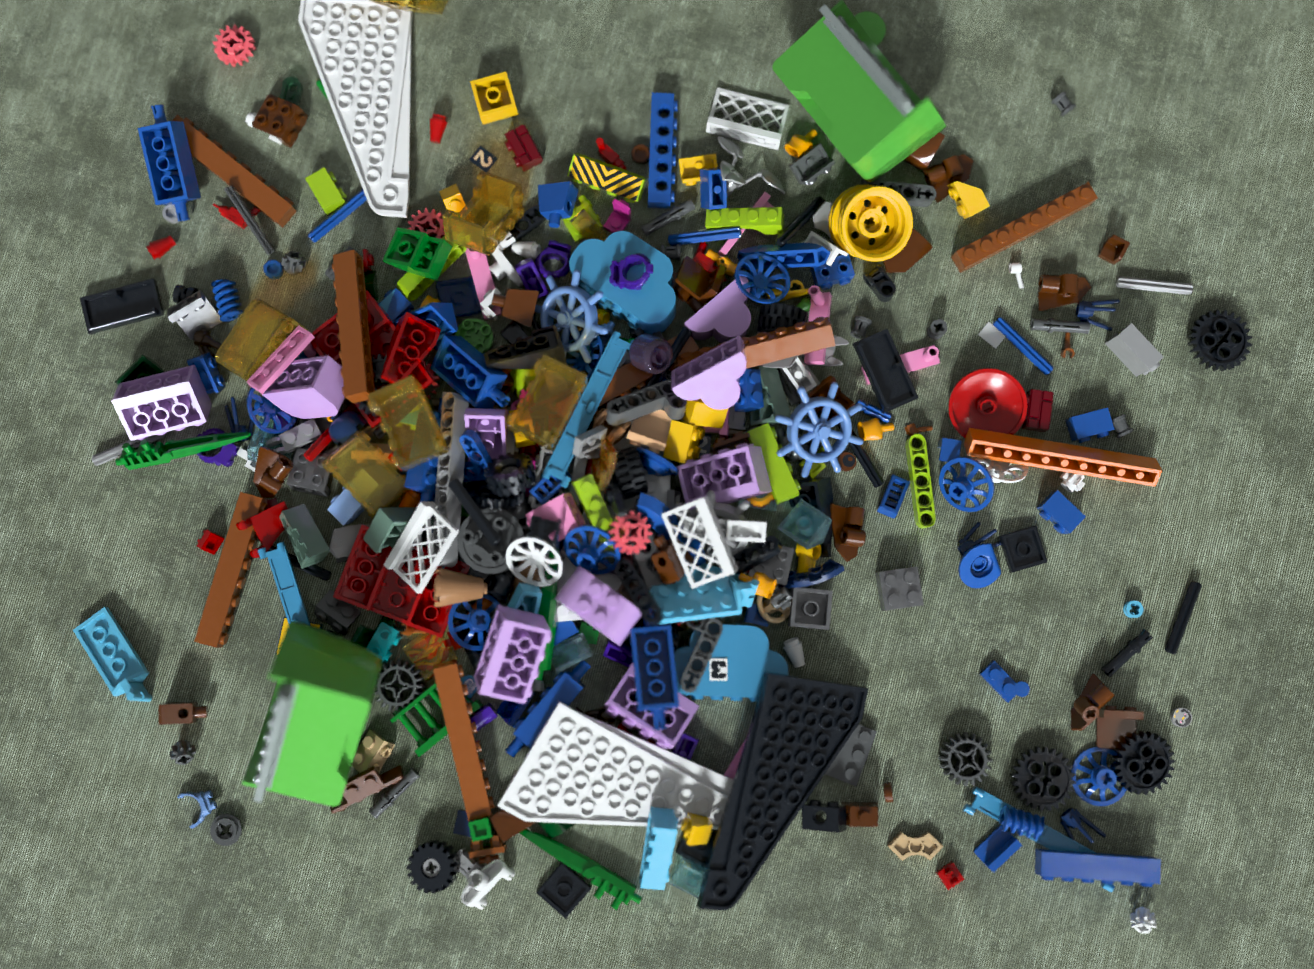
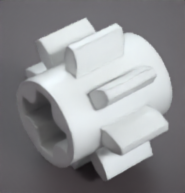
[1060,472,1085,493]
[1130,907,1156,933]

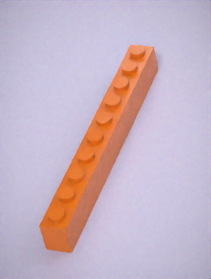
[964,428,1162,487]

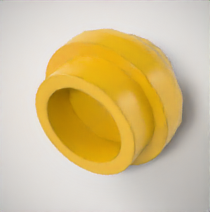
[597,308,610,325]

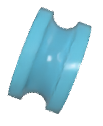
[1123,601,1143,618]

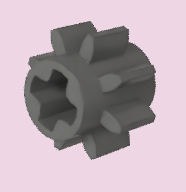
[281,251,306,275]
[769,585,793,610]
[170,740,196,765]

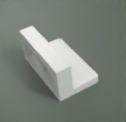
[804,231,848,266]

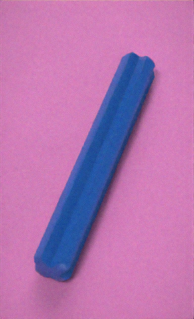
[308,189,367,243]
[668,227,741,246]
[993,317,1054,375]

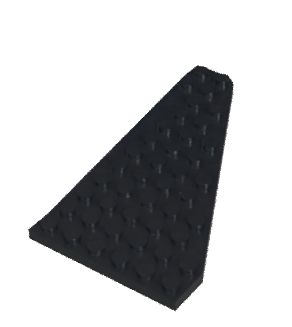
[696,672,869,911]

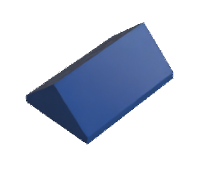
[393,302,458,340]

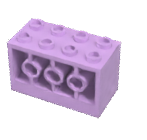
[111,365,212,441]
[677,443,772,510]
[474,605,552,704]
[603,663,699,751]

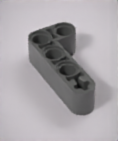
[861,177,936,207]
[606,380,687,426]
[680,618,723,693]

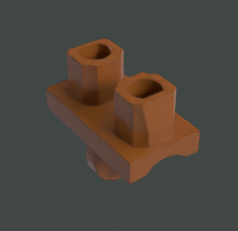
[469,834,507,865]

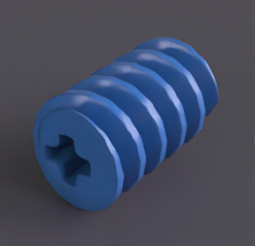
[211,279,244,322]
[999,805,1045,840]

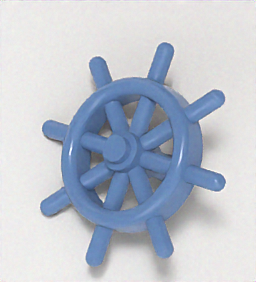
[534,269,608,367]
[775,382,864,478]

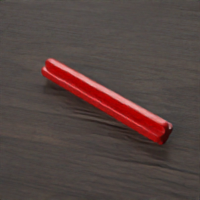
[303,403,359,462]

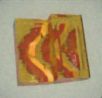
[591,439,617,491]
[402,633,458,682]

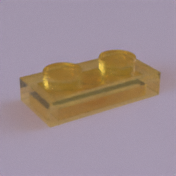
[570,208,608,242]

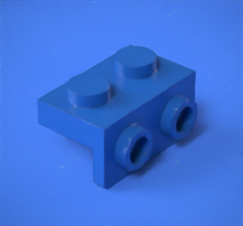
[187,352,226,394]

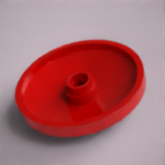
[948,368,1027,438]

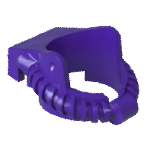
[535,240,571,278]
[609,253,653,290]
[197,428,240,467]

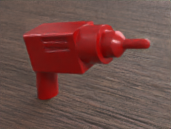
[596,138,626,170]
[213,203,261,229]
[693,242,726,281]

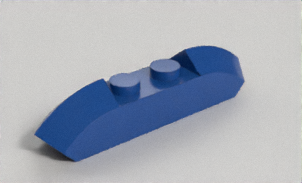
[737,243,830,270]
[637,493,706,566]

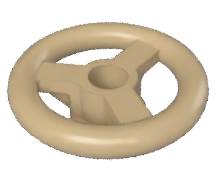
[757,595,791,623]

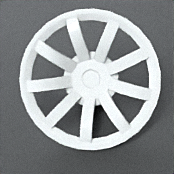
[971,457,1029,483]
[506,537,563,587]

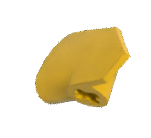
[766,280,821,303]

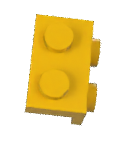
[678,153,718,186]

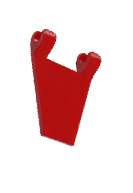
[236,501,288,558]

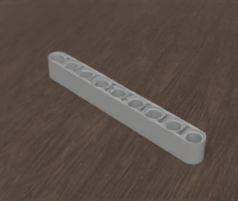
[433,392,469,567]

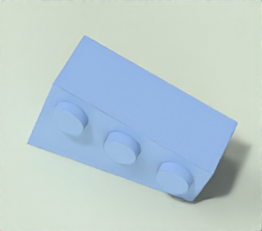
[327,465,395,526]

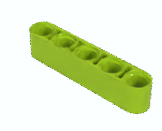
[396,223,475,301]
[905,434,936,529]

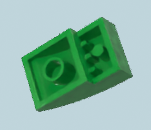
[382,227,452,280]

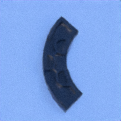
[776,559,845,588]

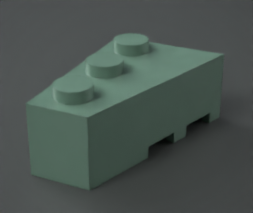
[749,366,791,426]
[279,504,330,569]
[363,507,434,554]

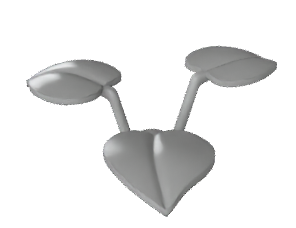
[717,136,785,196]

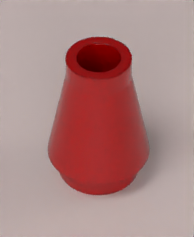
[429,114,448,144]
[146,235,177,260]

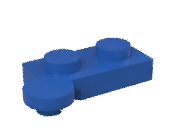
[979,660,1030,702]

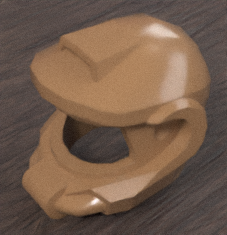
[593,408,632,446]

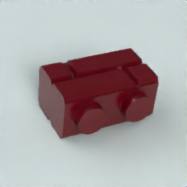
[504,124,543,172]
[1022,389,1054,432]

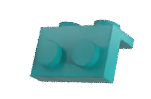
[366,622,402,664]

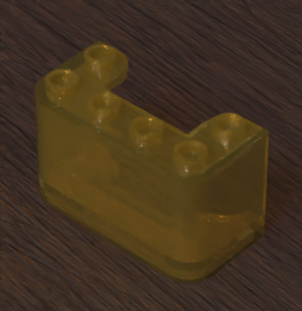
[443,171,524,256]
[215,298,308,381]
[506,355,588,451]
[367,376,449,471]
[320,431,410,519]

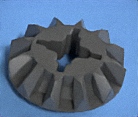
[210,814,242,846]

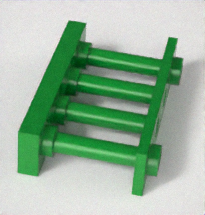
[390,683,483,757]

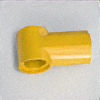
[796,540,821,573]

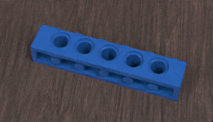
[648,93,678,208]

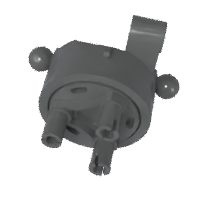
[458,497,532,580]

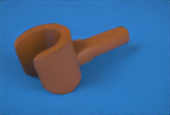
[1060,332,1075,358]
[904,423,933,436]
[399,623,427,636]

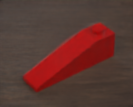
[381,312,441,386]

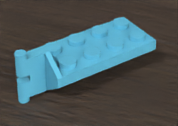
[651,577,759,624]
[73,607,152,702]

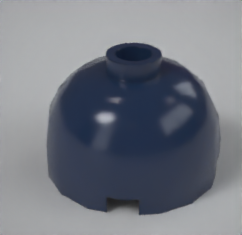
[329,410,368,447]

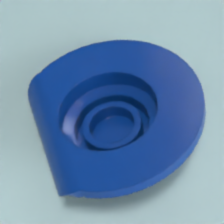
[636,447,679,477]
[958,543,1001,588]

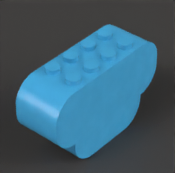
[569,231,676,335]
[674,624,788,702]

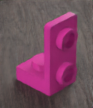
[603,198,631,233]

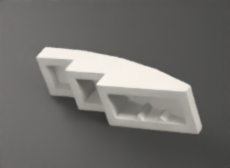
[682,517,767,542]

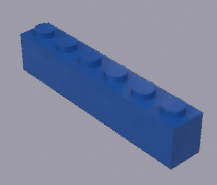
[1035,849,1161,887]

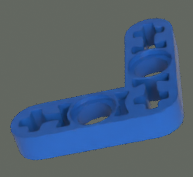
[459,429,492,482]

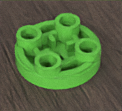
[854,11,886,46]
[455,318,494,353]

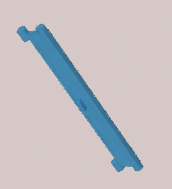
[542,331,638,488]
[258,542,311,625]
[963,786,1115,892]

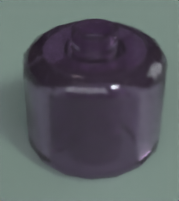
[629,333,673,374]

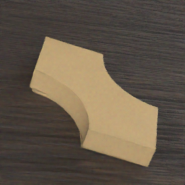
[887,831,943,861]

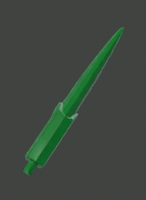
[115,432,251,470]
[536,549,559,680]
[519,829,643,910]

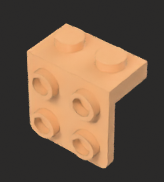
[626,409,672,454]

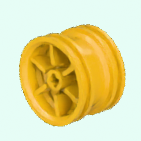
[828,184,913,262]

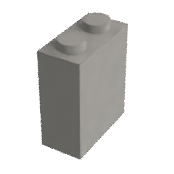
[1105,323,1164,377]

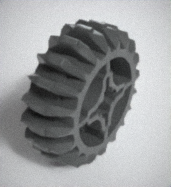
[373,659,425,712]
[938,732,993,786]

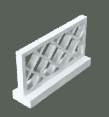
[706,88,789,150]
[661,495,738,589]
[384,502,459,594]

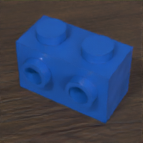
[700,168,727,210]
[810,253,855,290]
[734,369,764,412]

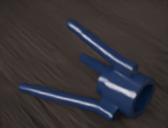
[1076,299,1120,331]
[225,396,255,442]
[957,522,1001,556]
[1060,807,1106,843]

